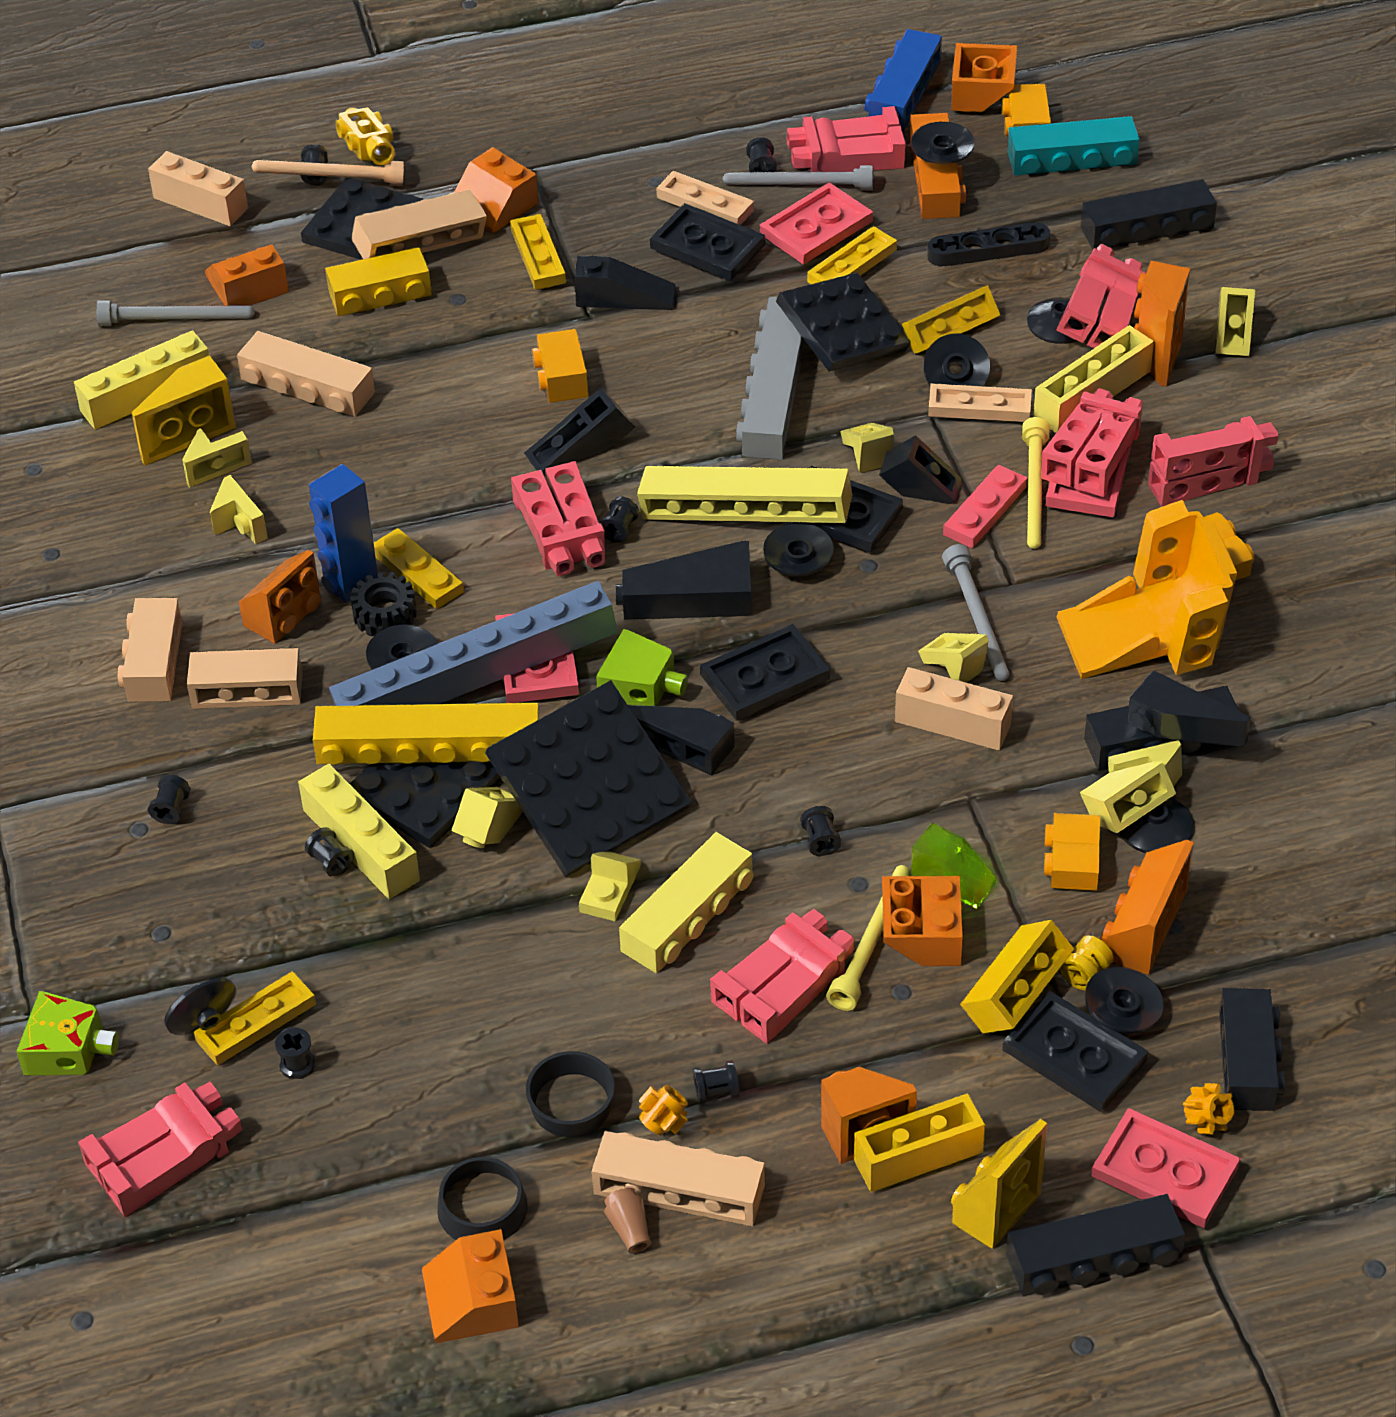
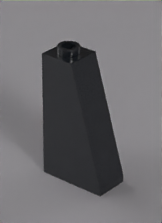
[616,541,751,620]

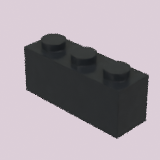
[1219,988,1285,1111]

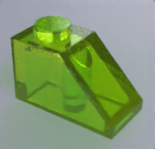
[911,823,996,908]

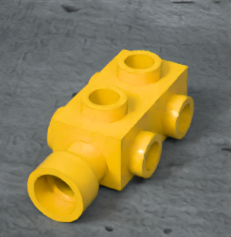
[336,107,395,166]

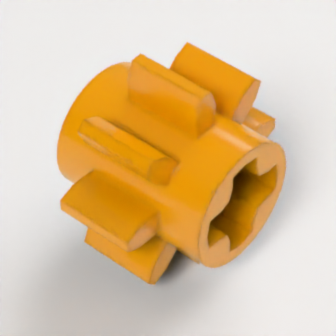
[1183,1083,1235,1134]
[639,1085,688,1136]

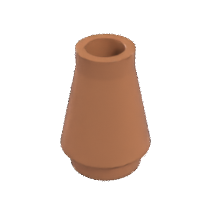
[604,1188,651,1253]

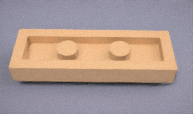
[657,171,754,225]
[928,384,1032,422]

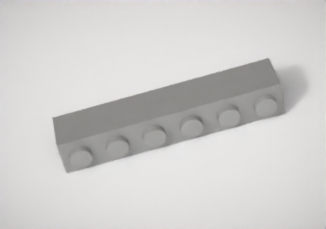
[736,297,805,460]

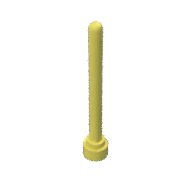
[1022,417,1050,549]
[826,865,910,1011]

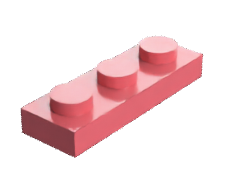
[943,464,1028,549]

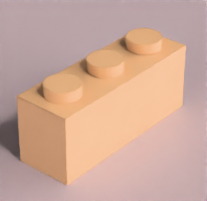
[148,151,248,226]
[118,598,183,702]
[187,648,303,709]
[895,667,1013,751]

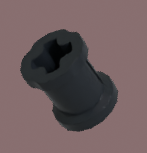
[746,137,777,172]
[300,144,328,185]
[599,496,640,542]
[147,775,191,824]
[800,806,841,856]
[305,827,354,876]
[275,1027,315,1079]
[693,1060,740,1104]

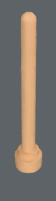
[252,160,404,186]

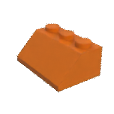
[1134,261,1190,387]
[1101,840,1194,975]

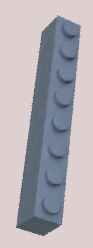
[329,580,618,706]

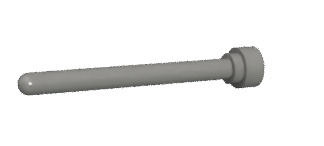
[723,165,873,191]
[96,300,255,326]
[942,544,1009,681]

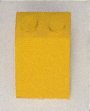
[131,355,236,466]
[951,1119,1047,1249]

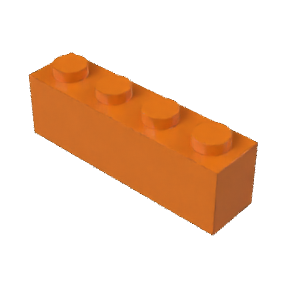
[910,113,966,219]

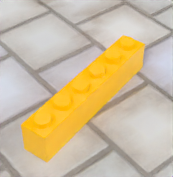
[313,703,539,765]

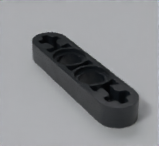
[927,222,1050,267]

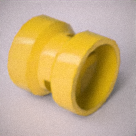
[1060,935,1114,991]

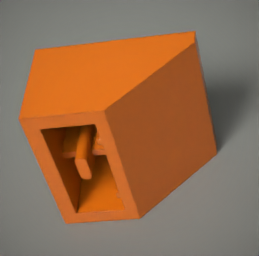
[239,550,322,644]
[882,876,963,966]

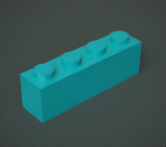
[1007,116,1139,176]

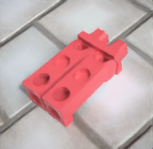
[787,106,905,172]
[1056,244,1145,348]
[1041,388,1143,497]
[1148,416,1279,507]
[511,461,606,577]
[710,909,854,1044]
[78,1082,242,1217]

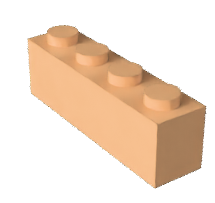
[352,189,487,259]
[237,331,375,417]
[591,1131,765,1226]

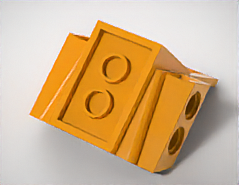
[1057,500,1237,679]

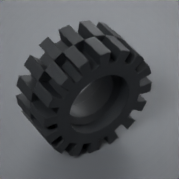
[350,572,417,636]

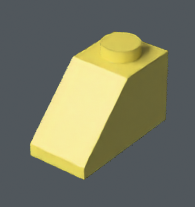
[1215,287,1255,356]
[1080,761,1176,833]
[452,787,523,848]

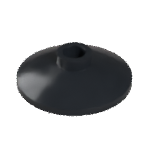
[911,121,975,164]
[1027,297,1083,344]
[923,333,990,387]
[763,523,833,576]
[366,625,437,670]
[1119,797,1193,853]
[1085,967,1164,1034]
[164,978,236,1035]

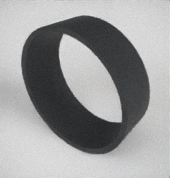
[526,1051,615,1137]
[437,1157,528,1241]

